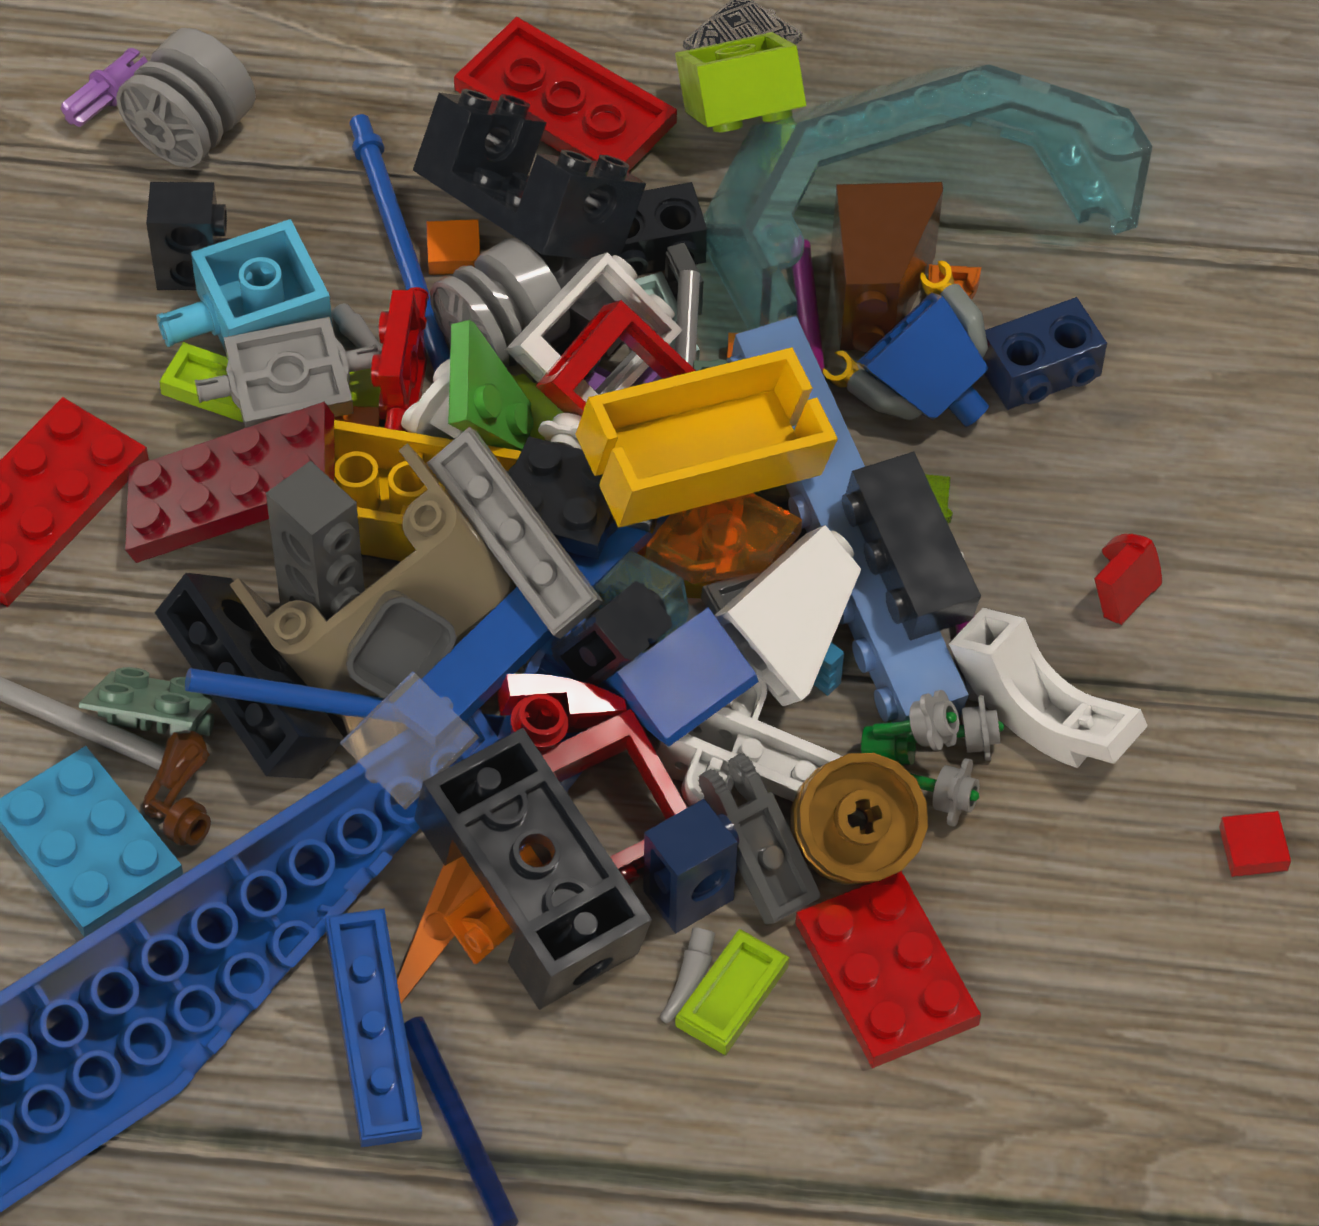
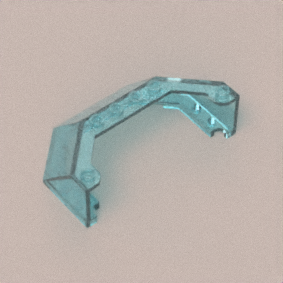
[703,64,1153,330]

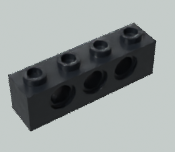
[154,573,345,779]

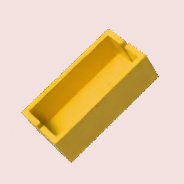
[575,347,838,528]

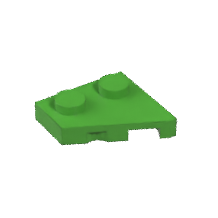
[448,320,533,451]

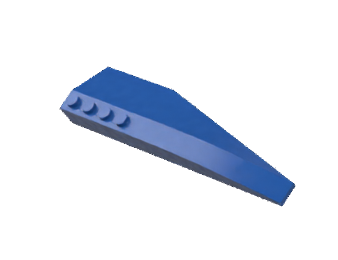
[0,709,499,1212]

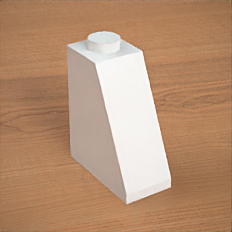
[714,525,861,707]

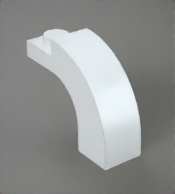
[949,608,1147,768]

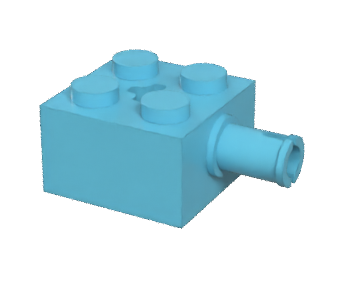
[156,219,333,350]

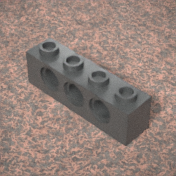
[266,461,365,621]

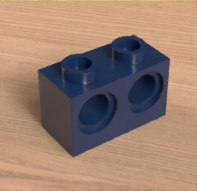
[983,297,1107,410]

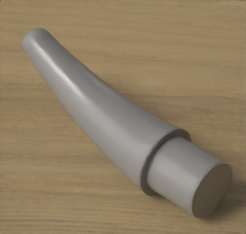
[332,303,382,354]
[660,928,715,1023]

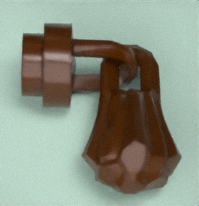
[142,729,211,846]

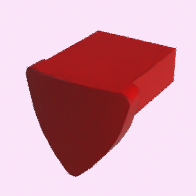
[1094,533,1162,625]

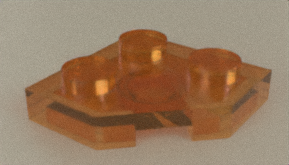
[645,493,802,584]

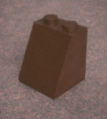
[831,182,943,352]

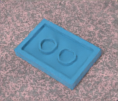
[0,746,183,937]

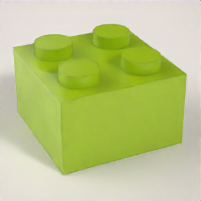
[675,32,807,132]

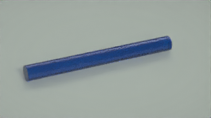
[404,1016,519,1226]

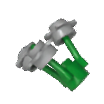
[861,690,1004,826]

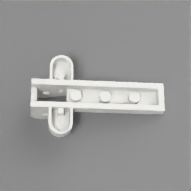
[656,674,866,830]

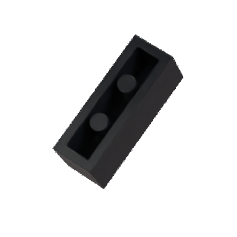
[842,451,981,641]

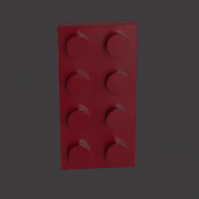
[125,401,335,563]

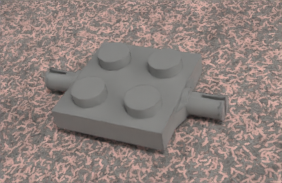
[195,317,379,428]

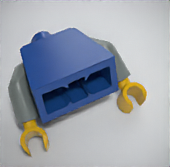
[823,260,989,427]

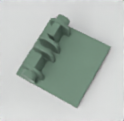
[79,667,215,736]

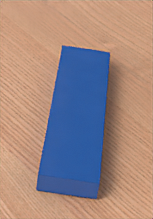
[325,908,422,1147]

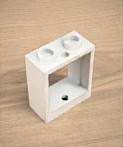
[505,252,682,402]

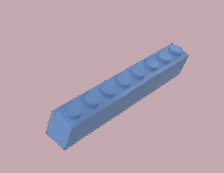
[727,316,969,723]

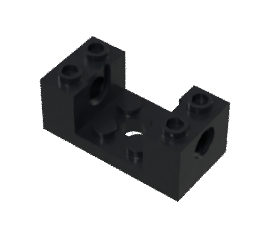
[413,89,646,259]
[414,728,652,1010]

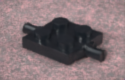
[507,436,657,560]

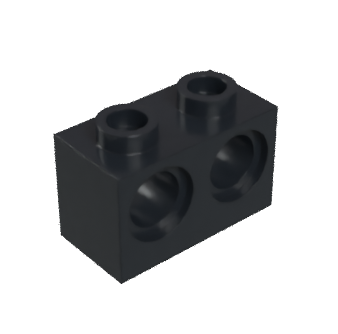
[146,182,230,291]
[620,182,707,276]

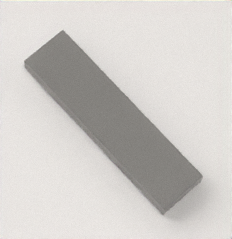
[427,427,604,638]

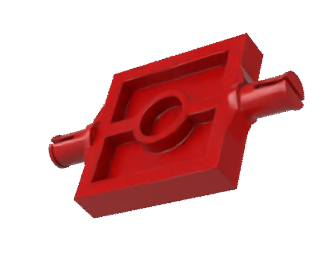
[371,287,429,432]

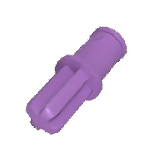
[61,48,148,127]

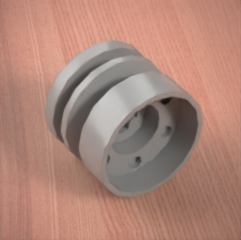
[116,28,256,167]
[430,238,570,368]

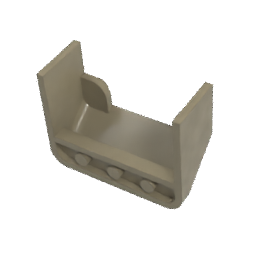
[230,443,517,723]

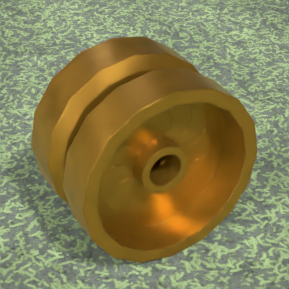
[790,753,928,884]

